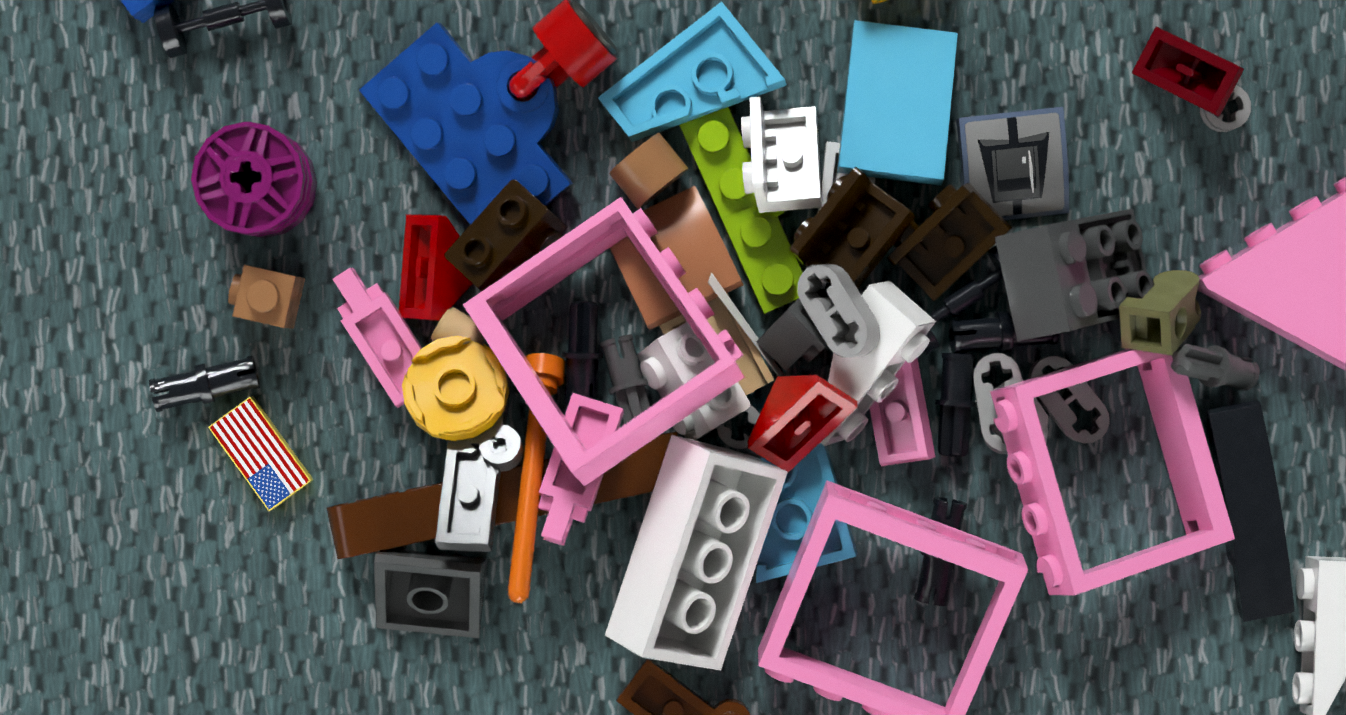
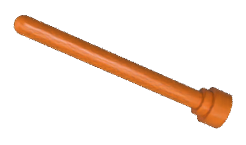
[508,353,566,603]

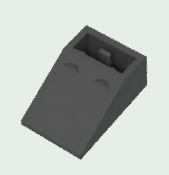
[995,209,1153,341]

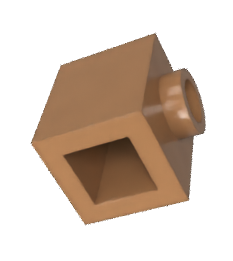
[228,265,305,329]

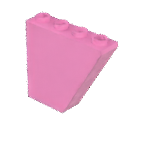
[1198,177,1346,371]

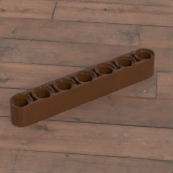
[326,431,679,559]

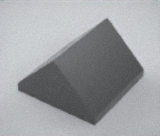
[374,548,488,638]

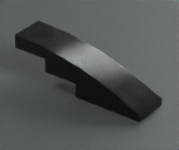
[1206,400,1295,622]

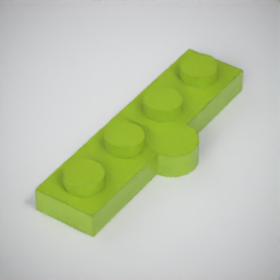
[679,107,803,314]

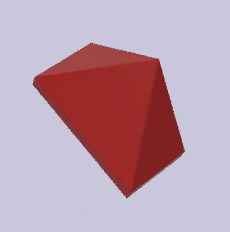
[399,214,473,321]
[747,375,858,472]

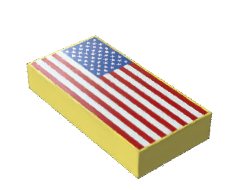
[208,396,314,511]

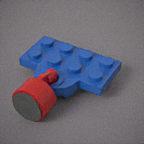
[359,0,618,225]

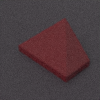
[1132,26,1244,117]

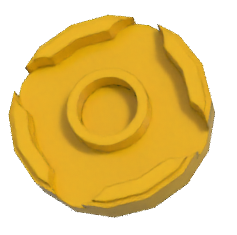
[402,336,509,441]

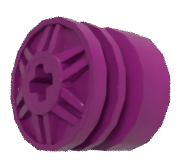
[191,121,317,238]

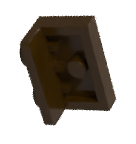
[790,167,915,289]
[445,179,568,291]
[887,183,1012,301]

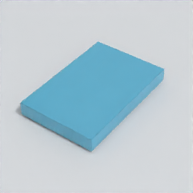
[837,20,958,186]

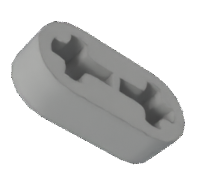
[797,264,880,357]
[973,353,1022,454]
[1027,356,1110,444]

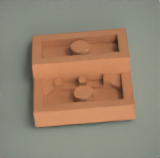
[610,186,743,330]

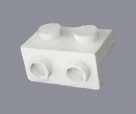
[741,97,822,213]
[637,322,750,441]

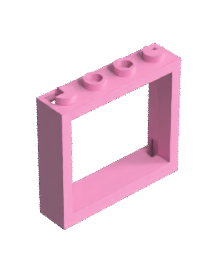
[463,197,744,486]
[990,346,1235,595]
[758,480,1029,715]

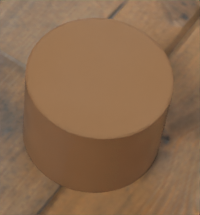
[609,133,689,209]

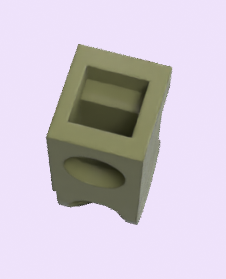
[1119,270,1201,355]

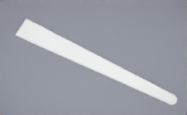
[708,273,785,376]

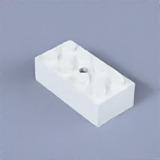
[605,435,788,671]

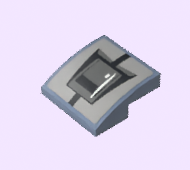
[956,107,1069,220]

